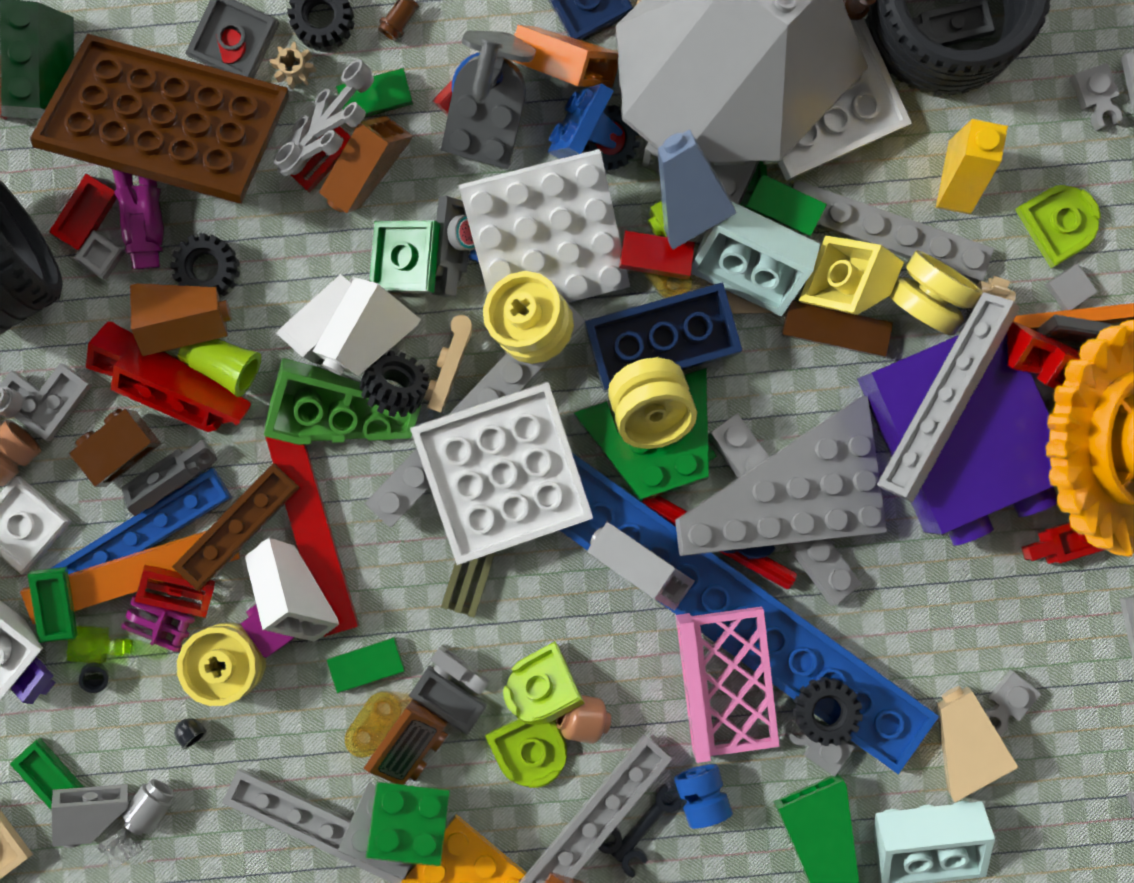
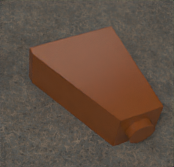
[319,116,413,213]
[130,283,232,356]

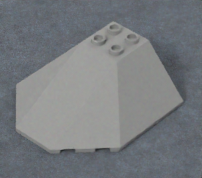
[615,0,868,165]

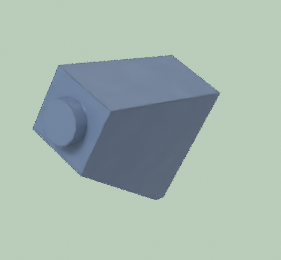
[658,129,736,249]

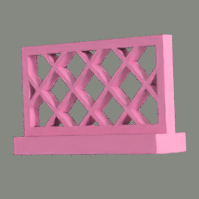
[675,606,780,763]

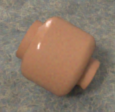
[556,695,611,744]

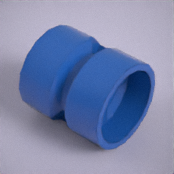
[674,764,733,829]

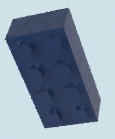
[584,282,743,393]

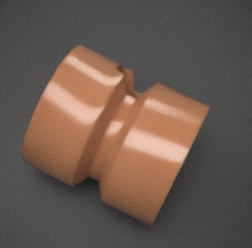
[0,420,41,487]

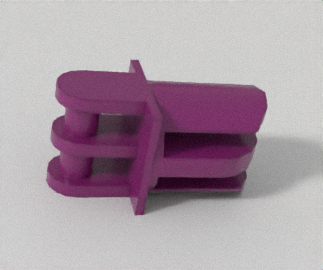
[121,595,195,653]

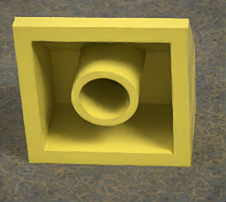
[799,235,904,315]

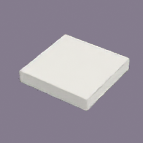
[0,476,72,575]

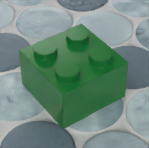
[365,782,450,867]

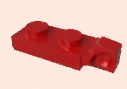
[1021,522,1106,564]

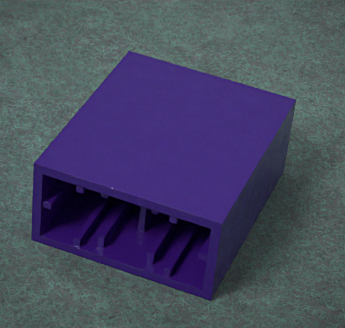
[857,332,1058,546]

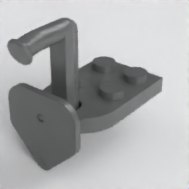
[441,30,536,169]

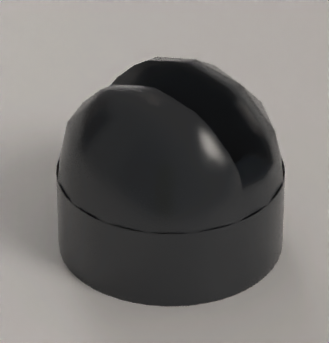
[78,662,109,693]
[174,718,207,749]

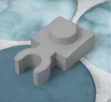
[1070,63,1122,131]
[430,645,489,695]
[984,670,1041,736]
[787,731,855,777]

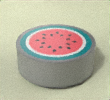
[447,215,475,251]

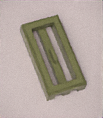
[441,552,496,618]

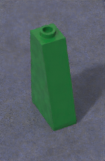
[773,773,859,883]

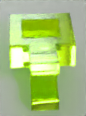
[67,625,133,664]

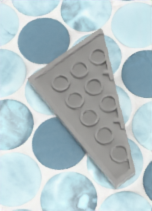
[675,396,887,556]

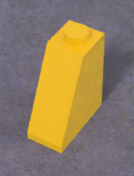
[936,119,1008,215]

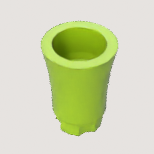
[177,339,262,397]

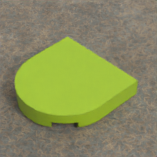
[1015,185,1101,268]
[503,641,585,725]
[485,718,567,788]

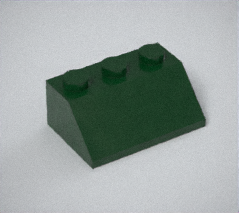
[0,0,74,119]

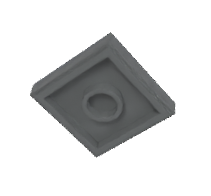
[185,0,280,78]

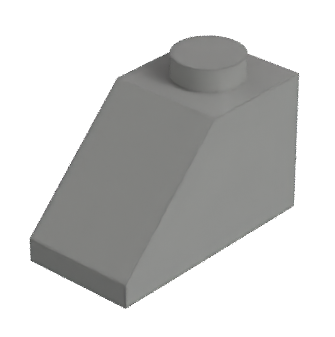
[51,784,128,848]

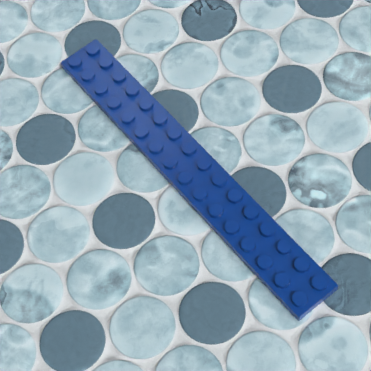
[560,453,939,775]

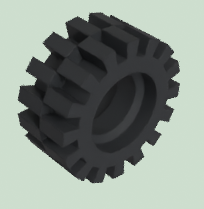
[287,0,355,51]
[170,233,240,296]
[360,350,429,417]
[793,677,863,746]

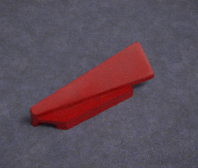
[85,321,251,432]
[1007,321,1080,389]

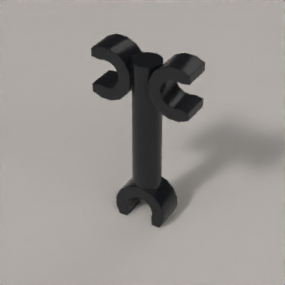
[598,784,682,878]

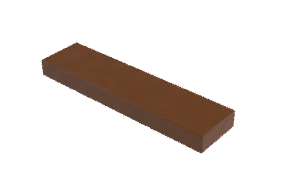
[172,463,300,591]

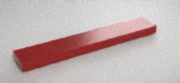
[265,437,359,637]

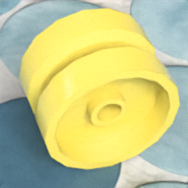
[889,250,983,335]
[483,271,574,364]
[608,357,697,449]
[177,623,266,706]

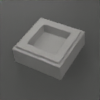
[74,230,125,280]
[1045,263,1097,311]

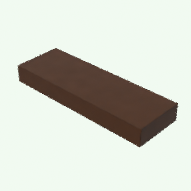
[781,301,893,358]

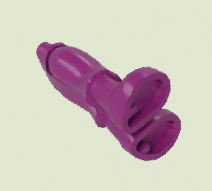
[111,169,164,270]

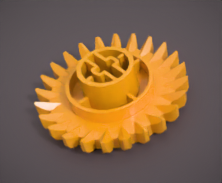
[1046,320,1134,557]

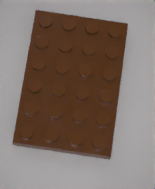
[30,33,289,204]

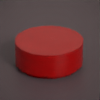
[216,29,246,64]

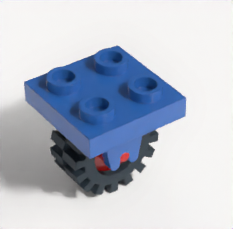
[547,83,640,171]

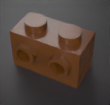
[69,409,162,487]

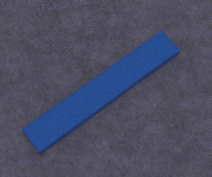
[50,468,233,574]

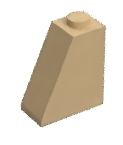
[937,686,1019,802]

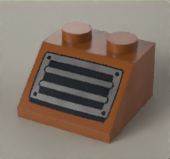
[363,699,448,785]

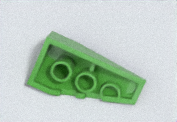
[264,358,421,445]

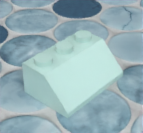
[691,202,820,317]
[873,801,995,883]

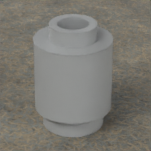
[122,779,175,835]

